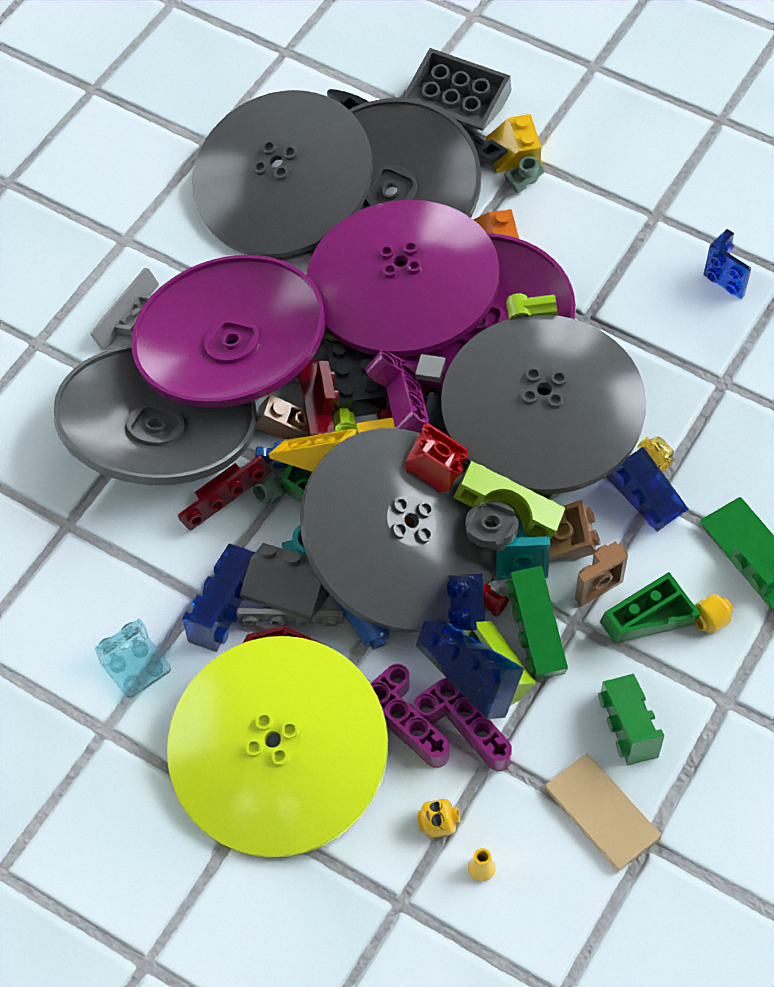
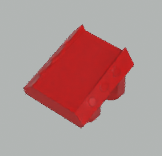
[405,423,468,493]

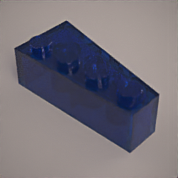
[182,543,255,652]
[415,621,524,720]

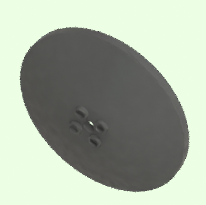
[192,90,373,258]
[349,98,481,267]
[441,315,646,494]
[54,345,257,485]
[300,428,496,632]

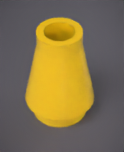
[468,848,496,881]

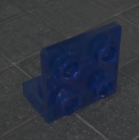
[703,229,751,299]
[447,573,485,631]

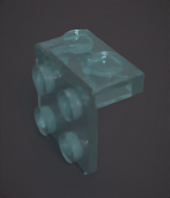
[95,618,171,698]

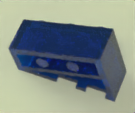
[606,447,689,532]

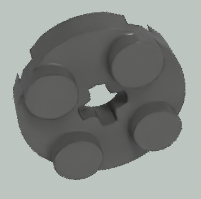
[465,502,519,551]

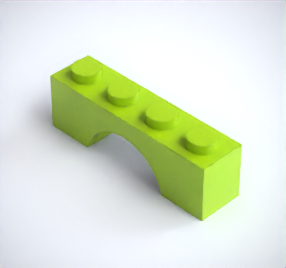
[453,461,565,539]

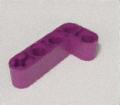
[365,350,429,433]
[371,664,449,768]
[414,678,512,771]

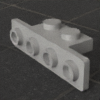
[90,268,159,350]
[237,606,344,627]

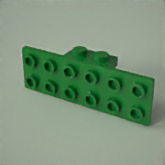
[700,497,774,612]

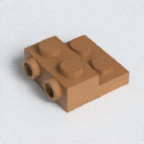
[549,500,600,563]
[575,541,628,607]

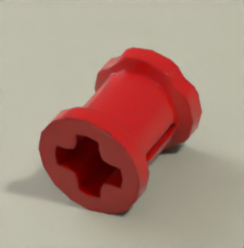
[474,583,509,617]

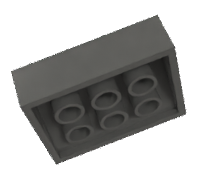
[402,48,512,131]

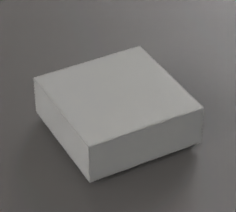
[415,354,446,383]

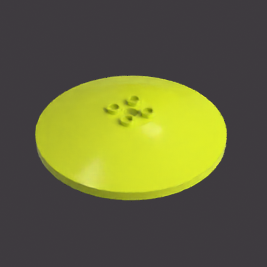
[167,636,388,858]

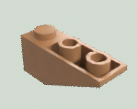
[255,394,309,439]

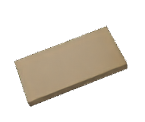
[544,753,662,873]

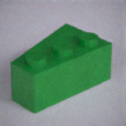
[600,572,701,643]
[598,673,665,766]

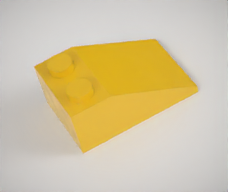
[269,428,356,472]

